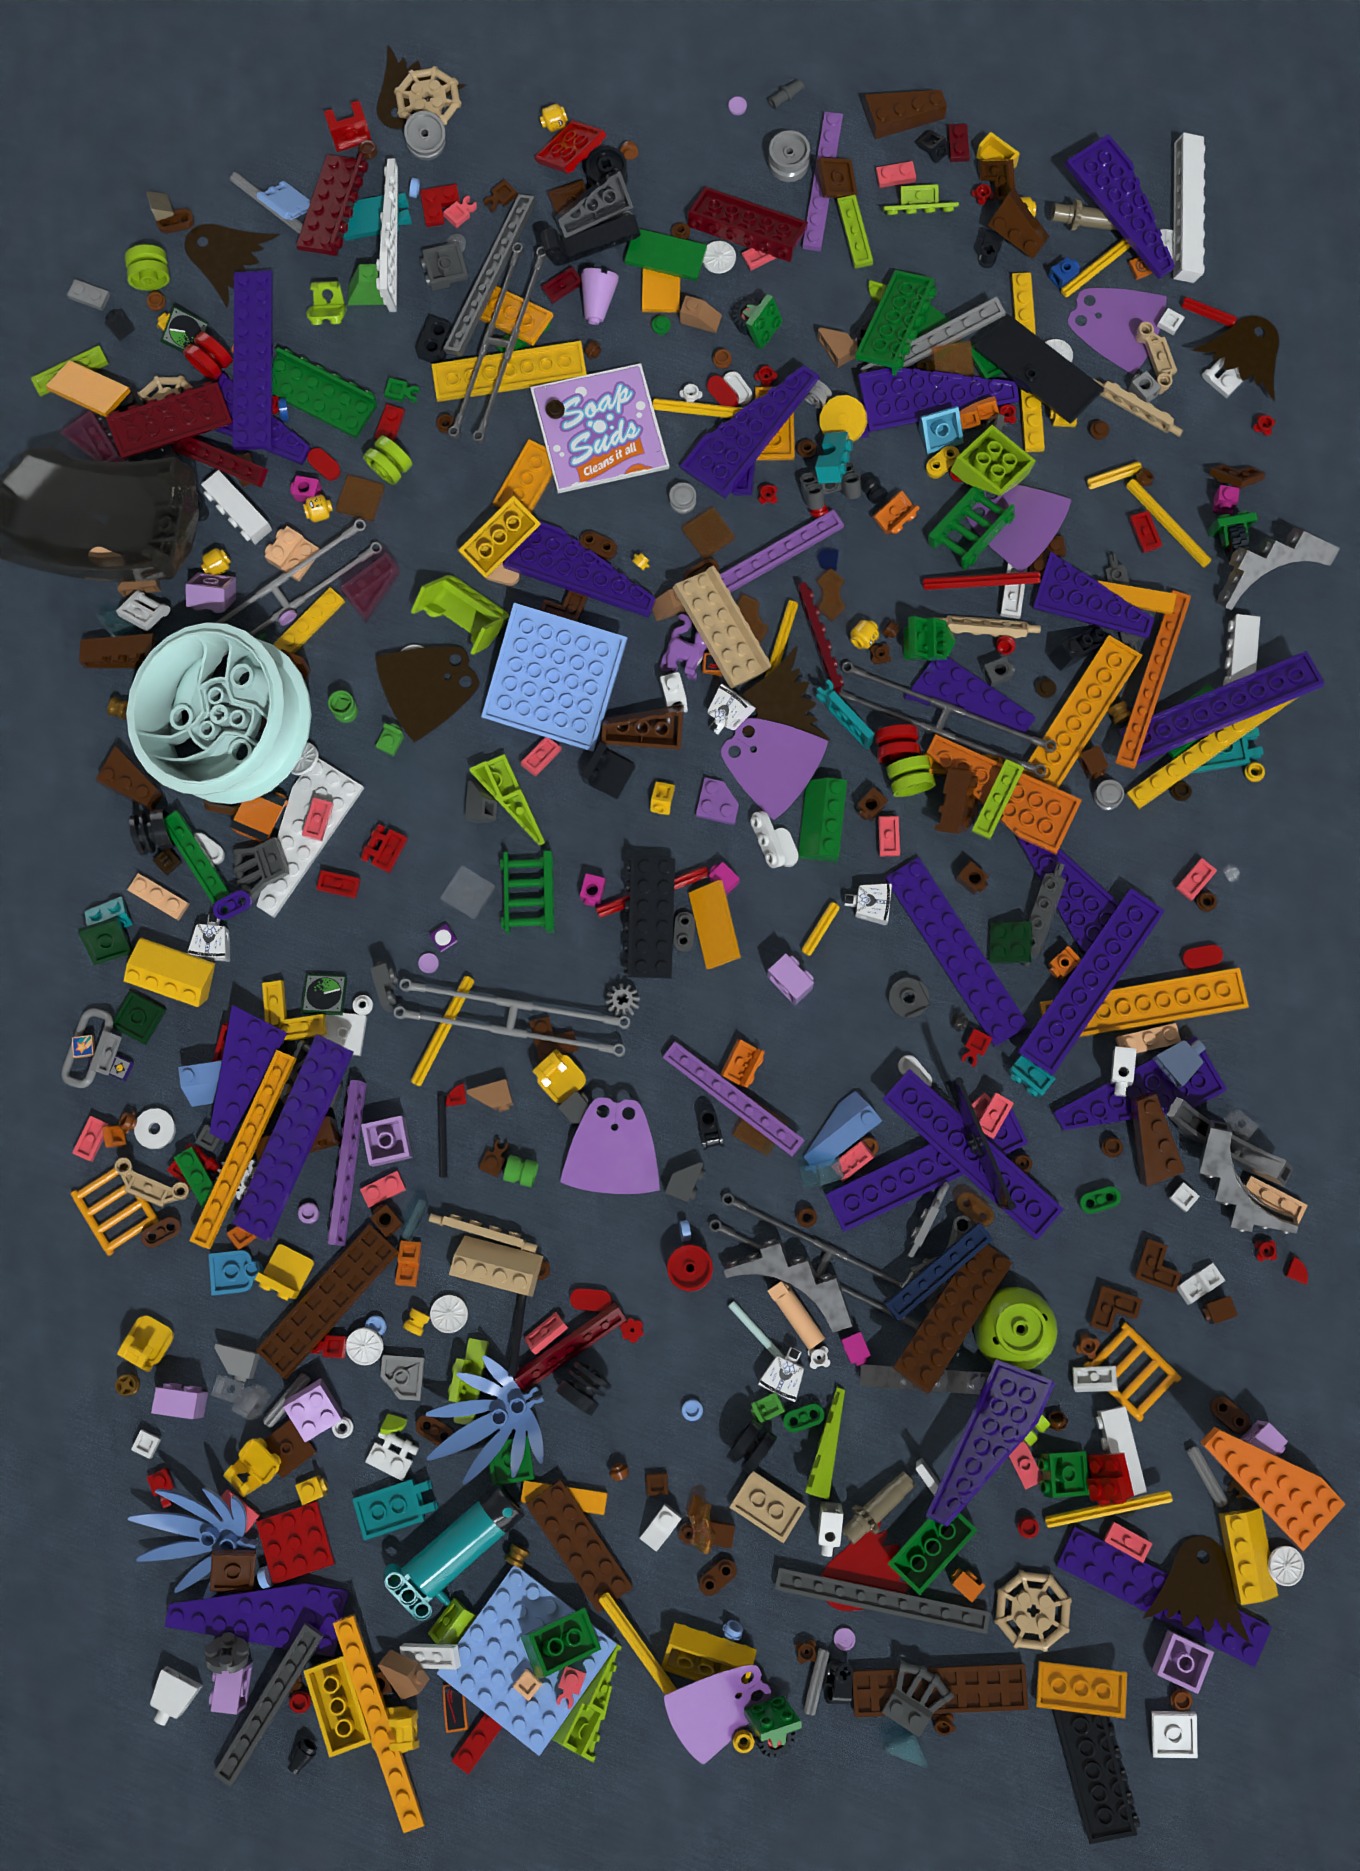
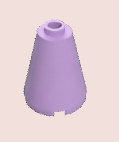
[581,268,619,325]

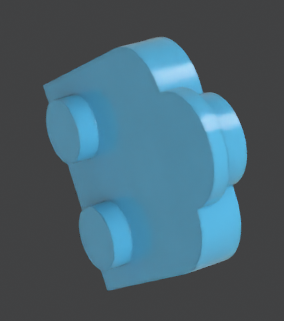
[209,1250,263,1296]

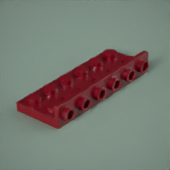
[296,153,368,256]
[688,187,808,262]
[106,382,232,459]

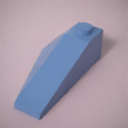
[178,1061,222,1107]
[804,1091,882,1173]

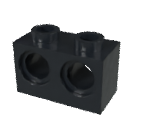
[416,317,452,364]

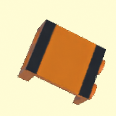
[230,792,288,843]

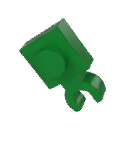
[384,378,420,403]

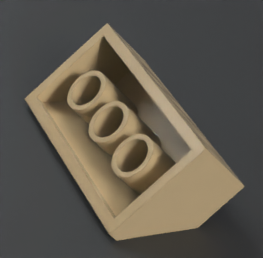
[449,1236,544,1297]

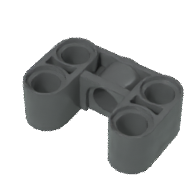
[800,462,862,510]

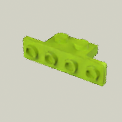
[882,184,959,215]
[448,1338,489,1425]

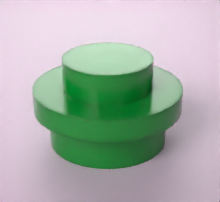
[652,316,671,335]

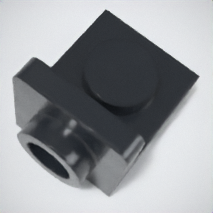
[917,130,949,163]
[105,310,135,341]

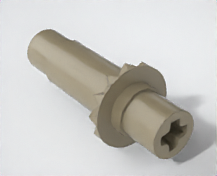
[1051,199,1118,231]
[842,1471,916,1545]

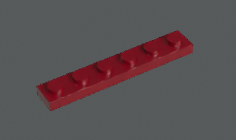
[173,437,268,488]
[798,582,844,694]
[512,1303,627,1392]

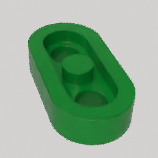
[1079,1186,1121,1214]
[783,1403,824,1433]

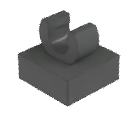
[984,414,1008,435]

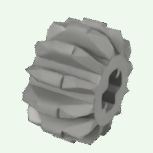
[606,983,640,1017]

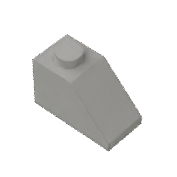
[214,1344,260,1382]

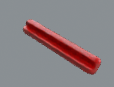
[1182,297,1237,327]

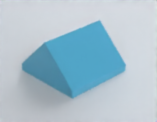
[918,406,964,454]

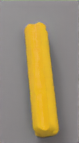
[1086,461,1142,489]
[802,902,840,956]

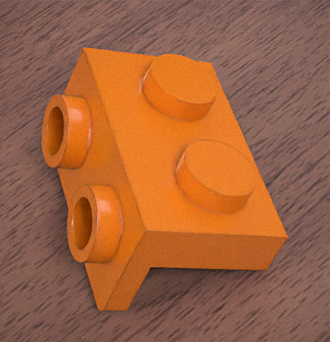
[872,491,920,534]
[720,1039,765,1088]

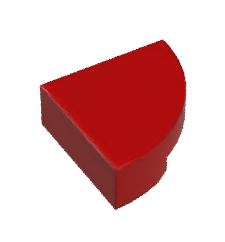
[446,1083,467,1107]
[1285,1257,1308,1285]

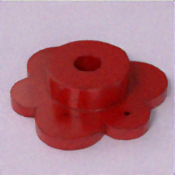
[620,1318,644,1343]

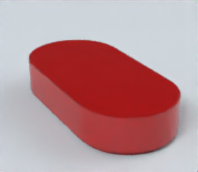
[707,375,739,407]
[307,448,341,481]
[1182,945,1223,970]
[570,1289,612,1311]

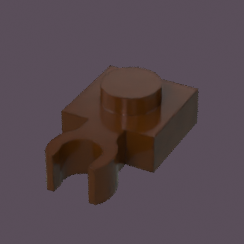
[484,180,518,212]
[478,1139,509,1178]

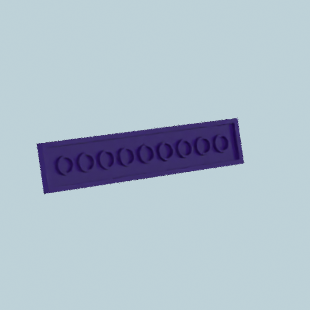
[233,270,273,451]
[1119,651,1324,765]
[884,857,1029,1047]
[1017,888,1165,1076]
[232,1034,354,1241]
[881,1069,1064,1240]
[825,1108,1028,1232]
[1056,1526,1272,1668]

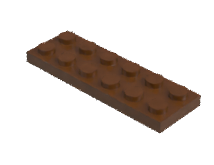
[526,1479,633,1613]

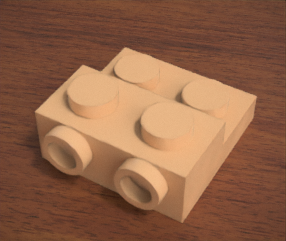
[265,526,320,581]

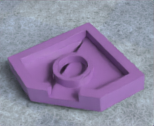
[696,778,739,825]

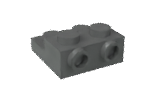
[420,242,468,291]
[370,961,399,1013]

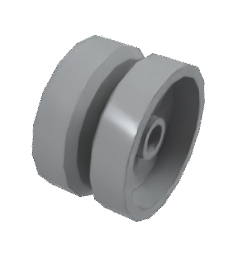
[404,111,446,160]
[768,130,810,182]

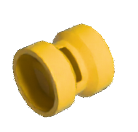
[403,1308,431,1336]

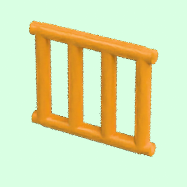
[70,1166,159,1256]
[1083,1322,1182,1422]

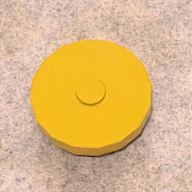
[820,395,867,442]

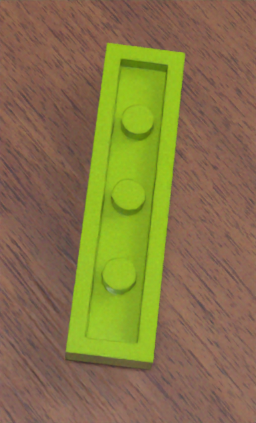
[837,195,873,269]
[31,345,109,397]
[972,759,1025,840]

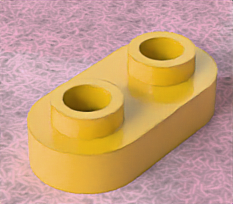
[926,446,960,479]

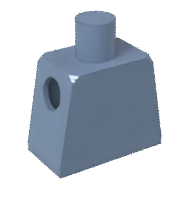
[1152,1040,1206,1089]

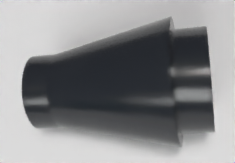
[288,1739,317,1774]

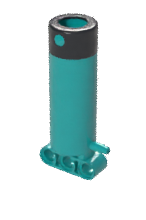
[383,1483,525,1621]

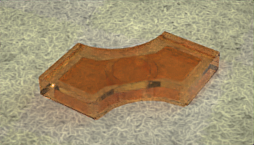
[817,568,846,622]
[737,594,769,645]
[687,1495,716,1554]

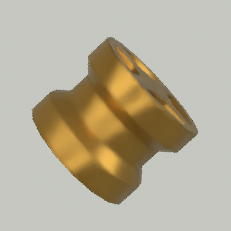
[107,697,128,720]
[1108,701,1132,725]
[115,1374,140,1396]
[504,1542,531,1569]

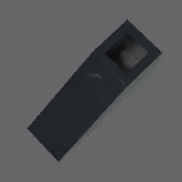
[1049,626,1107,671]

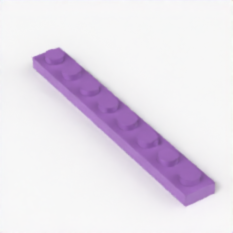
[802,112,843,252]
[720,509,844,593]
[663,1042,805,1157]
[327,1080,367,1246]

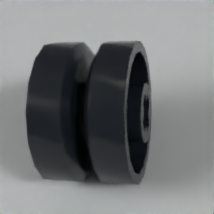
[586,146,628,188]
[726,1418,777,1475]

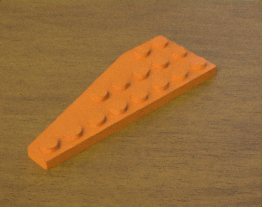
[927,734,1082,855]
[1200,1427,1345,1551]

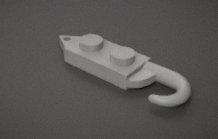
[908,1182,949,1258]

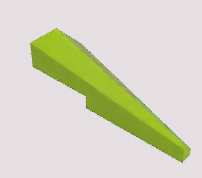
[469,754,545,846]
[805,1387,845,1500]
[551,1644,621,1763]

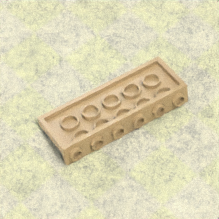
[673,566,771,689]

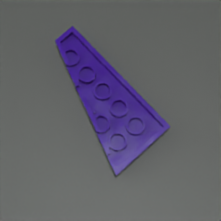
[214,373,311,465]
[1033,552,1154,639]
[905,657,1036,734]
[209,1005,287,1143]

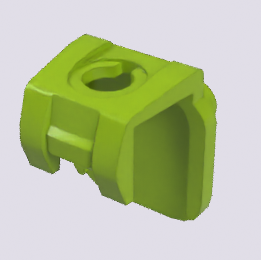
[306,281,347,325]

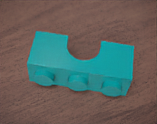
[815,432,853,484]

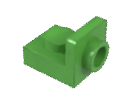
[375,723,405,757]

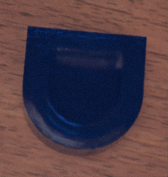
[818,549,839,571]

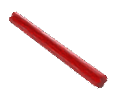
[923,571,1040,590]
[596,866,709,918]

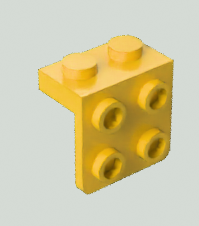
[255,1244,314,1301]

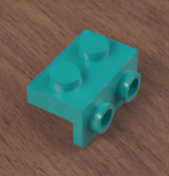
[84,896,133,929]
[1008,1056,1056,1098]

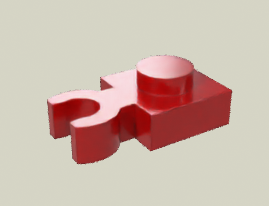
[962,1029,993,1067]
[310,1335,348,1359]

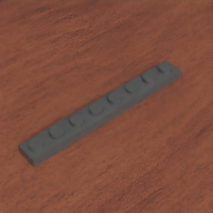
[213,1623,324,1787]

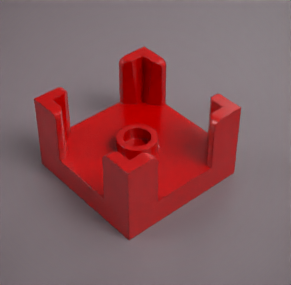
[324,101,372,152]

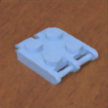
[256,181,310,220]

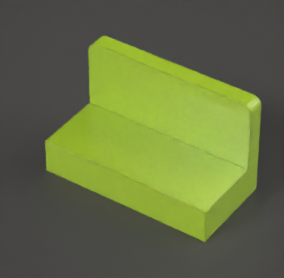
[428,1598,478,1645]

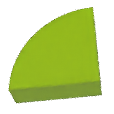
[868,280,887,304]
[380,1414,407,1435]

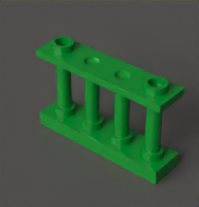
[928,486,1015,570]
[500,850,555,935]

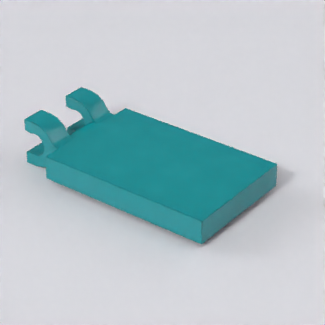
[344,193,412,241]
[816,679,874,750]
[1185,727,1264,774]
[352,1478,439,1541]

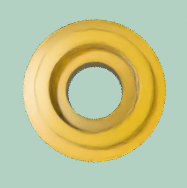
[632,553,650,571]
[1244,762,1265,782]
[733,1730,755,1753]

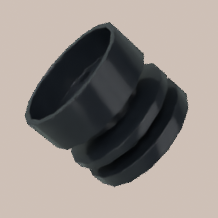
[129,807,176,856]
[556,1360,612,1416]

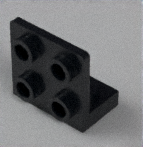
[581,742,635,799]

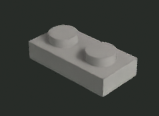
[67,279,111,311]

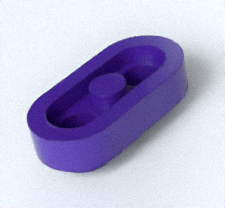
[213,891,253,920]

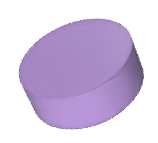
[298,1203,320,1224]

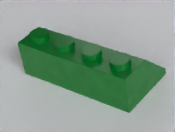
[798,778,847,863]
[888,1513,978,1595]

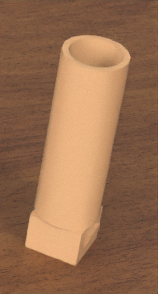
[768,1281,825,1350]

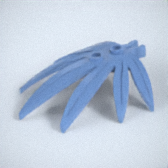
[426,1355,544,1485]
[127,1487,259,1599]

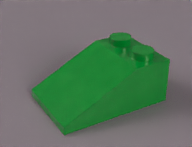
[520,1607,601,1679]

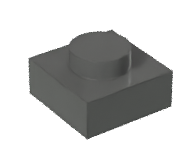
[195,1125,221,1153]

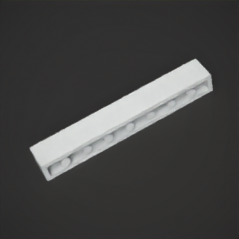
[1173,132,1205,283]

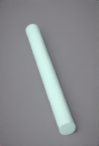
[728,1301,785,1357]

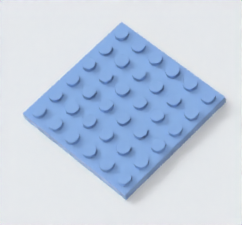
[481,603,628,752]
[437,1566,618,1756]

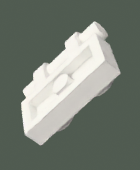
[365,1432,419,1481]

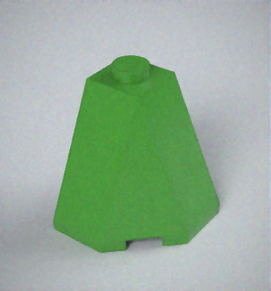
[347,264,384,305]

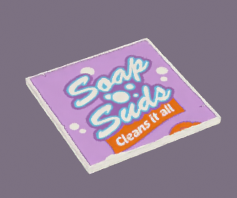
[530,363,669,493]

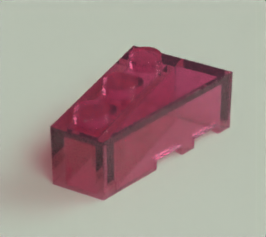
[60,410,126,474]
[340,553,400,623]

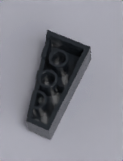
[554,168,634,238]

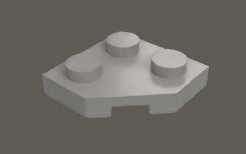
[380,1355,425,1401]

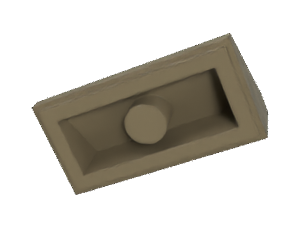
[146,191,174,221]

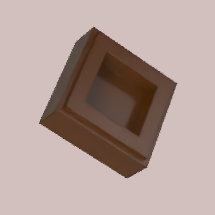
[646,1472,668,1496]

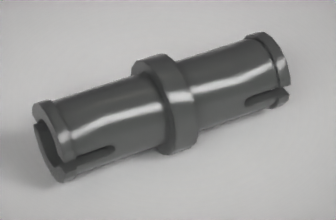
[768,79,804,109]

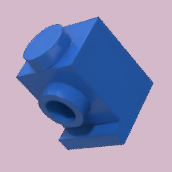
[1048,257,1080,291]

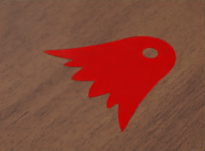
[821,1521,912,1611]

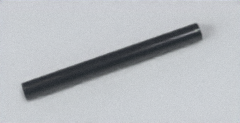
[438,1095,448,1178]
[508,1294,527,1377]

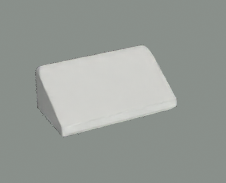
[1073,1366,1118,1392]

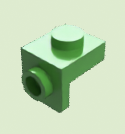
[751,1392,786,1423]

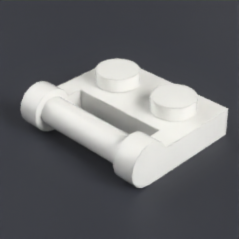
[1202,357,1243,398]
[116,590,170,632]

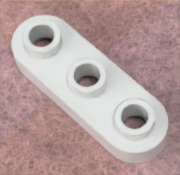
[751,811,785,868]

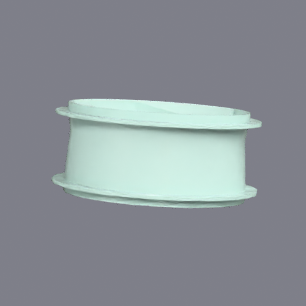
[126,623,312,804]

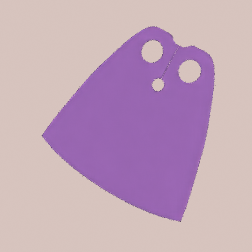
[1068,288,1167,375]
[967,485,1071,572]
[721,718,828,820]
[560,1098,660,1194]
[664,1665,771,1765]

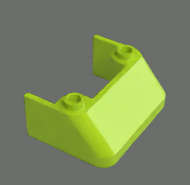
[411,575,509,655]

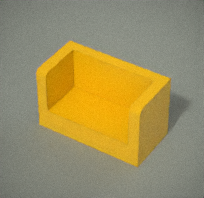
[976,132,1020,168]

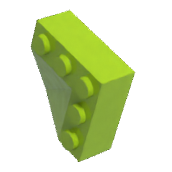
[951,425,1036,496]

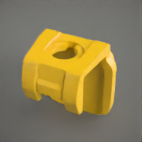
[532,1049,586,1103]
[117,1316,174,1372]
[223,1438,281,1497]
[371,1706,419,1753]

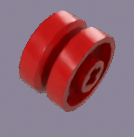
[182,331,233,381]
[875,724,921,764]
[667,1245,713,1292]

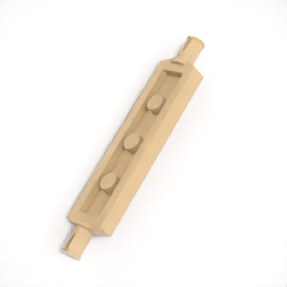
[1093,378,1184,437]
[934,615,1041,638]
[429,1213,538,1253]

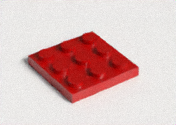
[534,120,606,174]
[256,1501,336,1585]

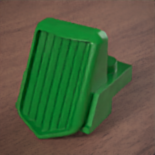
[904,616,956,661]

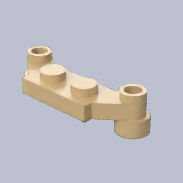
[1135,322,1177,394]
[115,1158,189,1208]

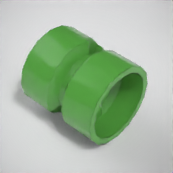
[328,690,358,723]
[503,1155,538,1188]

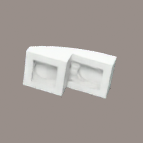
[1177,1263,1225,1305]

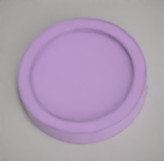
[728,96,747,115]
[278,610,297,626]
[418,953,439,974]
[834,1628,855,1651]

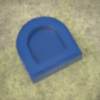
[278,398,289,422]

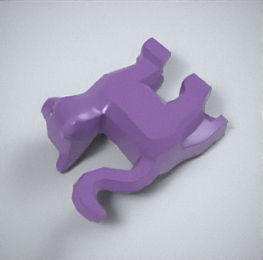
[660,614,707,681]

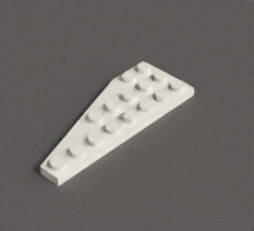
[376,159,398,312]
[257,758,364,918]

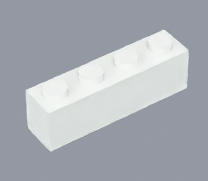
[201,470,272,544]
[1223,614,1260,686]
[1095,1406,1147,1496]

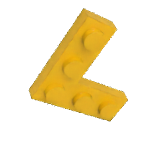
[262,980,327,1041]

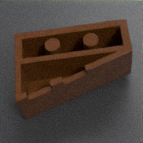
[988,187,1049,259]
[96,746,163,810]
[934,767,978,834]

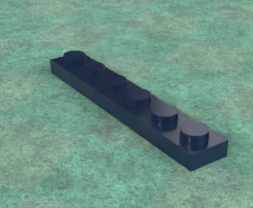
[884,1223,993,1321]

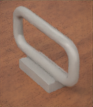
[61,1008,122,1088]

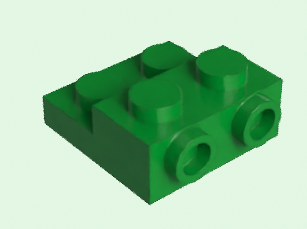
[1038,1451,1090,1498]

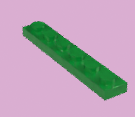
[164,810,232,921]

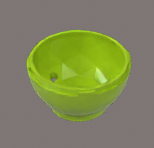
[974,1287,1058,1370]

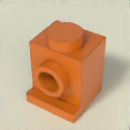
[1048,946,1081,980]
[950,1567,986,1602]

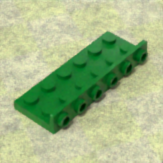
[855,270,937,376]
[273,347,378,439]

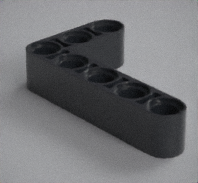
[540,215,641,266]

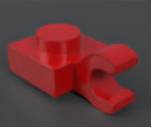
[146,1468,176,1508]

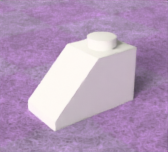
[639,1503,682,1552]

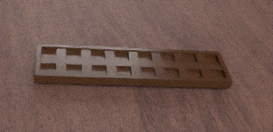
[255,1224,400,1379]
[893,1245,1012,1394]
[852,1663,1028,1717]

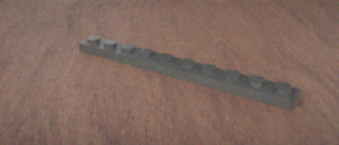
[443,194,537,356]
[775,1567,990,1634]

